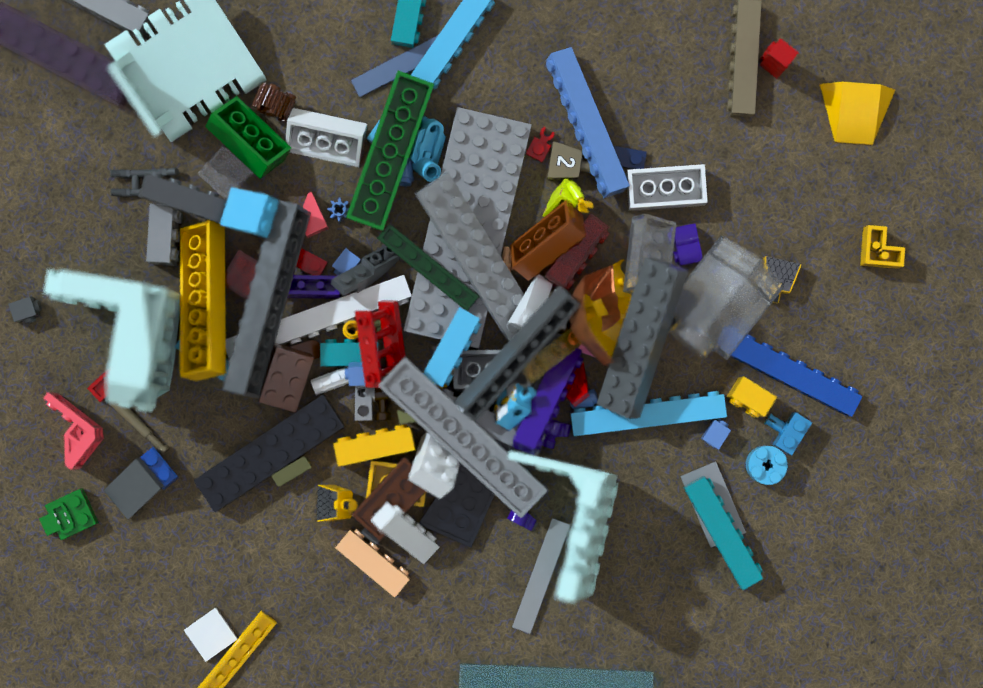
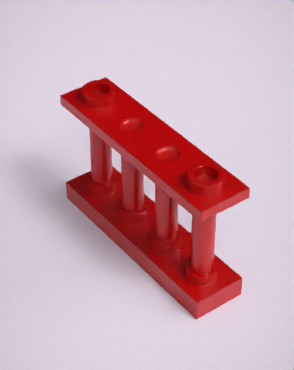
[355,300,406,388]

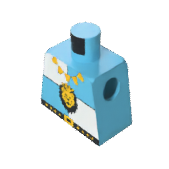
[495,383,536,431]

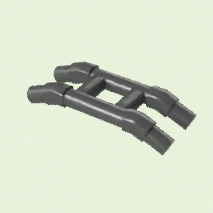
[110,168,179,197]

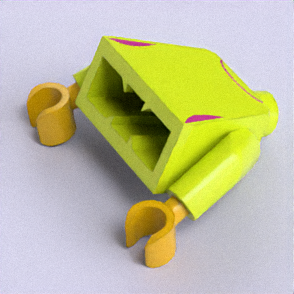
[543,179,593,217]

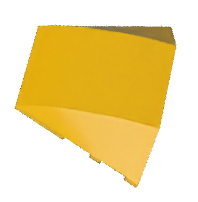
[819,82,895,145]

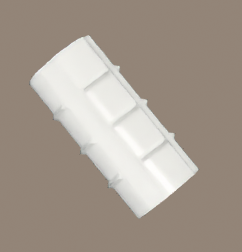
[310,366,349,396]

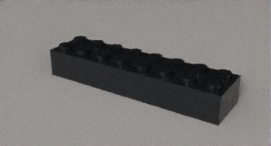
[193,394,346,513]

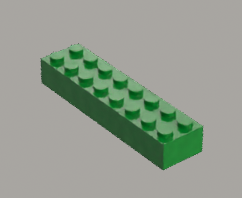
[346,71,434,231]

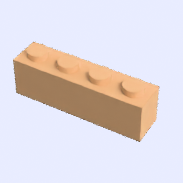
[335,529,410,597]

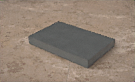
[104,457,164,520]

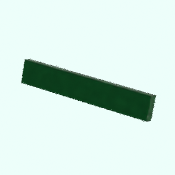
[377,224,479,312]

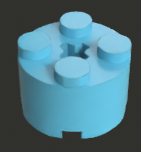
[746,446,788,485]

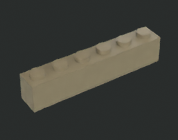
[727,0,761,117]

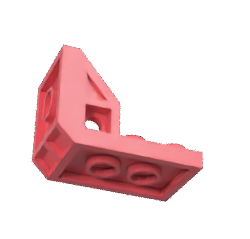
[43,392,104,470]

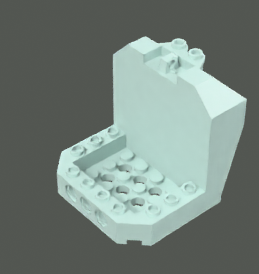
[44,269,180,412]

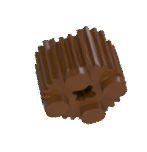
[251,83,296,123]

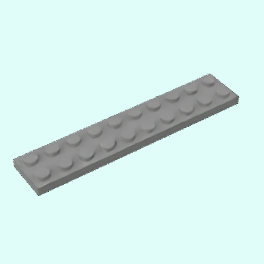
[415,172,524,342]
[378,357,548,518]

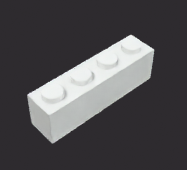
[371,502,439,564]

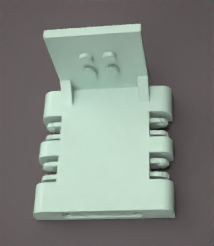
[105,0,267,142]
[508,451,618,602]

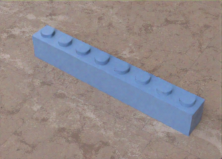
[546,47,630,198]

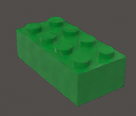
[205,96,292,179]

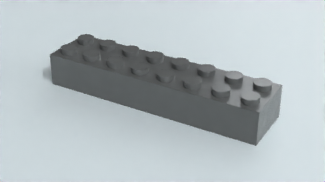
[597,257,689,419]

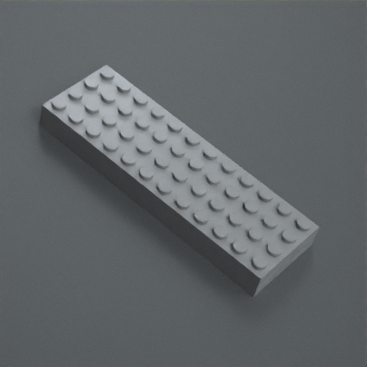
[403,107,532,349]

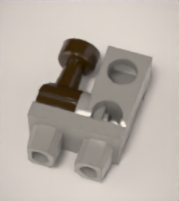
[355,376,391,421]

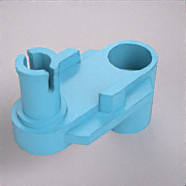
[410,116,446,182]

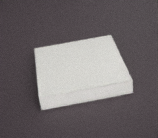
[184,607,238,661]

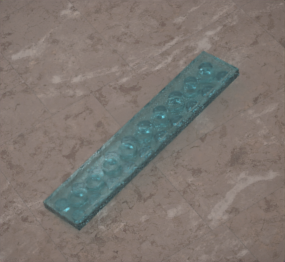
[459,663,653,688]

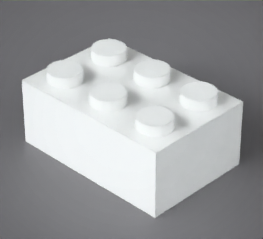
[408,432,460,499]

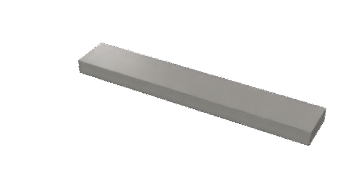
[512,518,570,634]

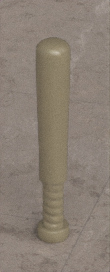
[109,402,169,455]

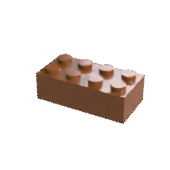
[510,199,586,281]

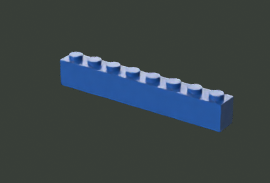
[712,325,863,417]

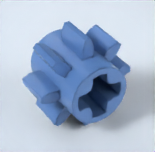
[327,198,349,222]

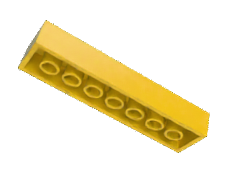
[180,220,226,381]

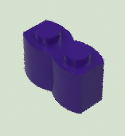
[669,223,703,267]

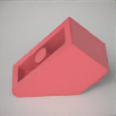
[303,192,329,238]

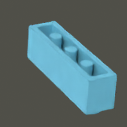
[424,307,482,387]

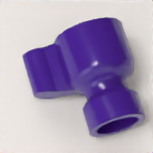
[543,419,572,449]
[507,506,536,531]

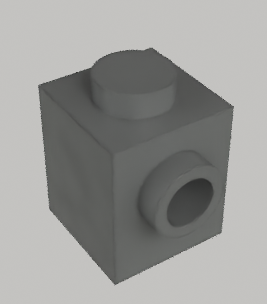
[8,297,42,324]

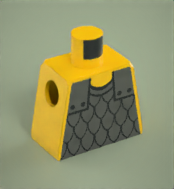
[761,256,801,303]
[317,485,357,522]

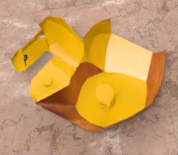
[570,259,638,365]

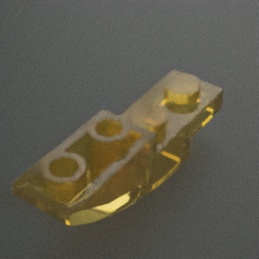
[521,328,582,384]

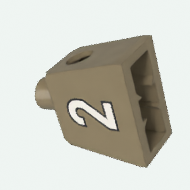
[547,142,591,180]

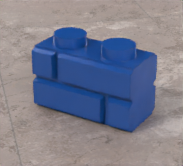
[141,447,179,490]

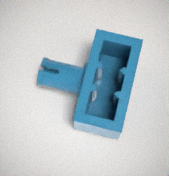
[764,412,812,455]

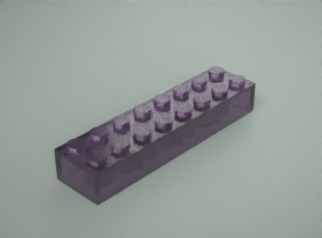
[0,2,129,110]

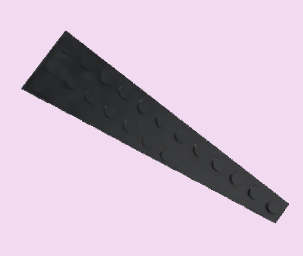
[419,333,565,548]

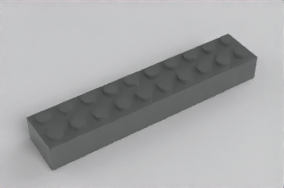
[223,200,311,399]

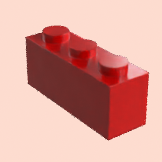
[760,38,799,79]

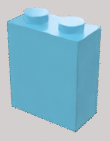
[220,187,279,238]

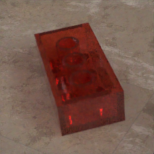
[545,214,610,291]

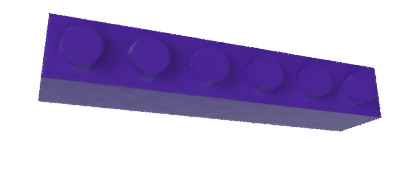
[513,342,584,456]

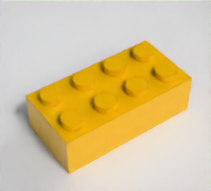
[333,424,416,466]

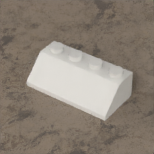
[285,108,367,167]

